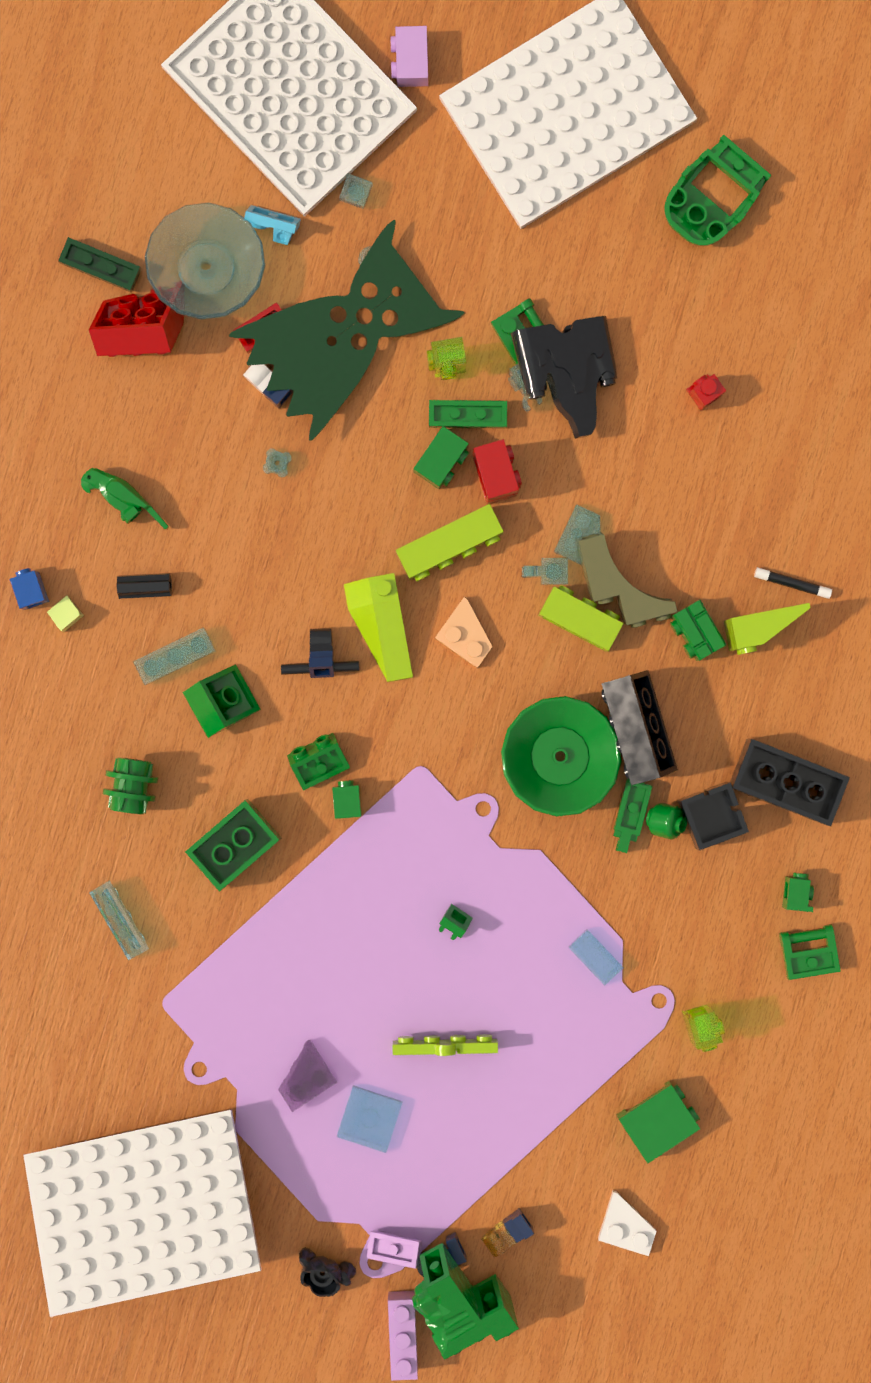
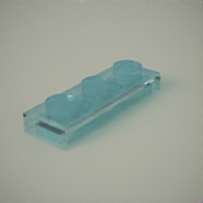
[133,627,216,685]
[89,881,149,960]

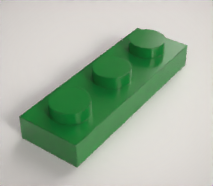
[429,400,507,428]

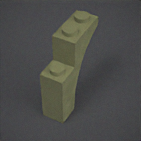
[576,532,677,628]

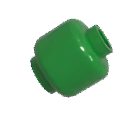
[646,803,687,840]

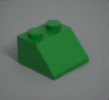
[182,664,261,738]

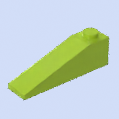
[344,573,413,682]

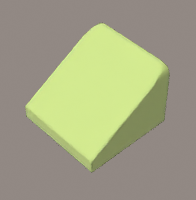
[47,596,84,632]

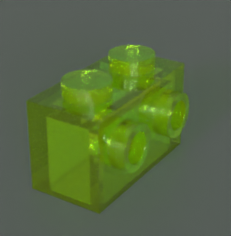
[427,337,467,380]
[682,1004,725,1052]

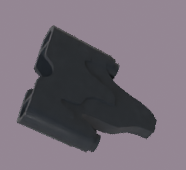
[511,316,617,439]

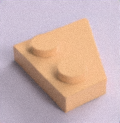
[435,597,492,668]

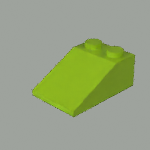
[724,603,810,655]

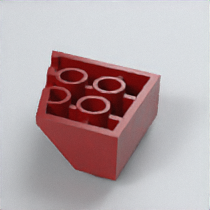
[89,282,184,357]

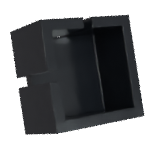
[677,782,749,850]

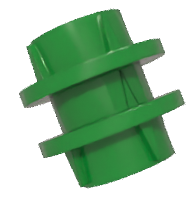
[103,757,159,814]

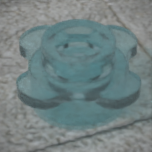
[263,449,292,477]

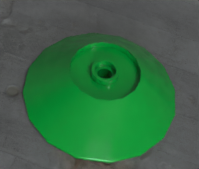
[501,696,622,817]

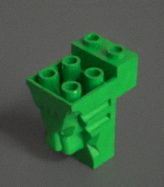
[412,1243,519,1360]

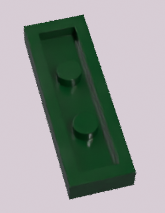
[58,237,141,293]

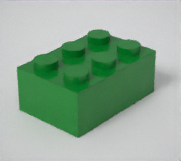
[185,799,282,892]

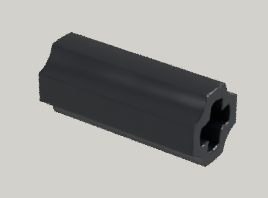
[117,573,172,599]

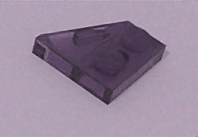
[278,1040,337,1112]

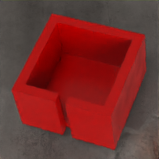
[472,439,522,505]

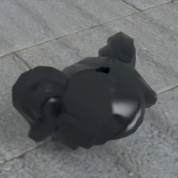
[299,1247,356,1297]

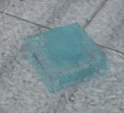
[339,174,373,209]

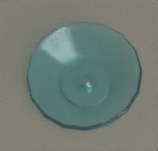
[145,203,265,320]

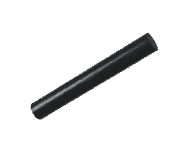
[281,661,359,675]

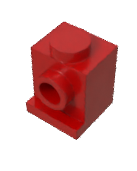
[686,374,726,411]

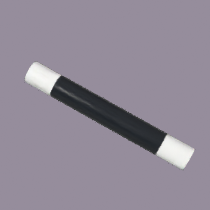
[754,567,832,599]

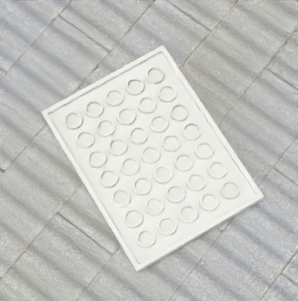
[161,0,417,217]
[439,0,697,229]
[23,1110,262,1317]

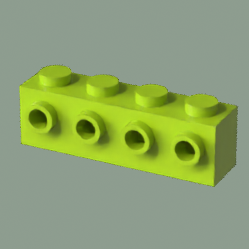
[395,504,504,582]

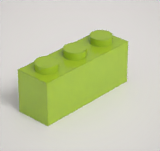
[538,585,623,652]

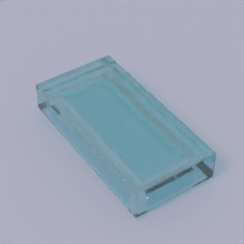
[568,929,623,986]

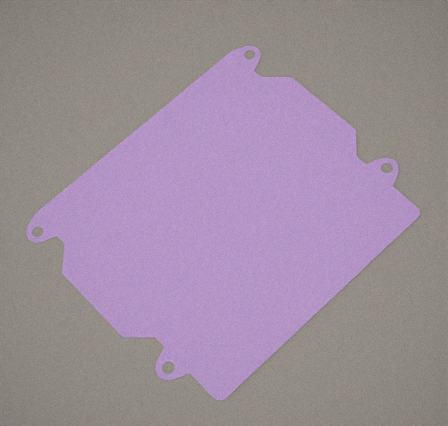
[162,766,675,1278]

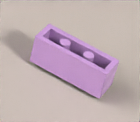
[388,1291,418,1381]

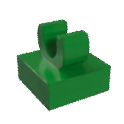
[439,904,473,940]

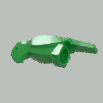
[81,468,169,530]

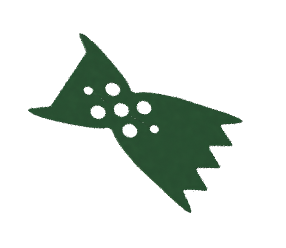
[229,220,465,441]

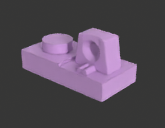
[367,1230,422,1269]

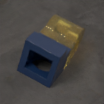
[481,1208,534,1257]

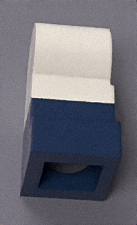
[243,364,294,409]

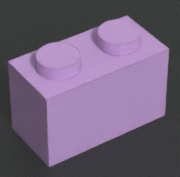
[391,26,428,87]

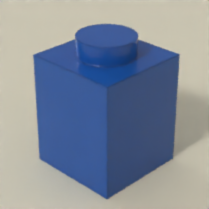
[10,568,49,610]

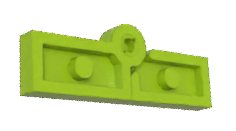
[392,1034,498,1056]

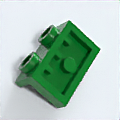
[287,733,350,791]

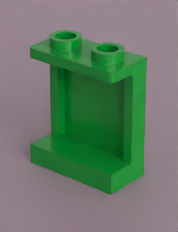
[616,1081,700,1164]

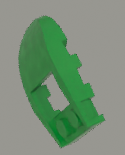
[664,135,771,246]

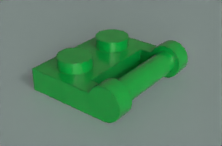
[491,298,544,368]
[779,924,841,980]

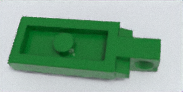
[613,779,652,853]

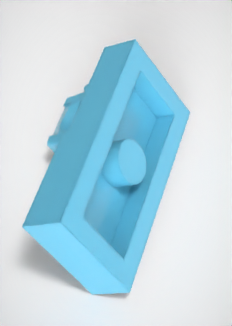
[244,205,301,245]

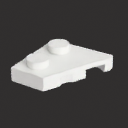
[598,1190,656,1256]

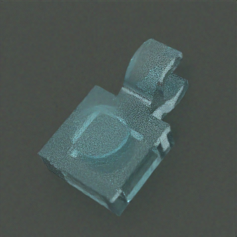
[508,364,542,412]
[522,558,568,585]

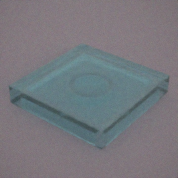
[336,1085,402,1153]

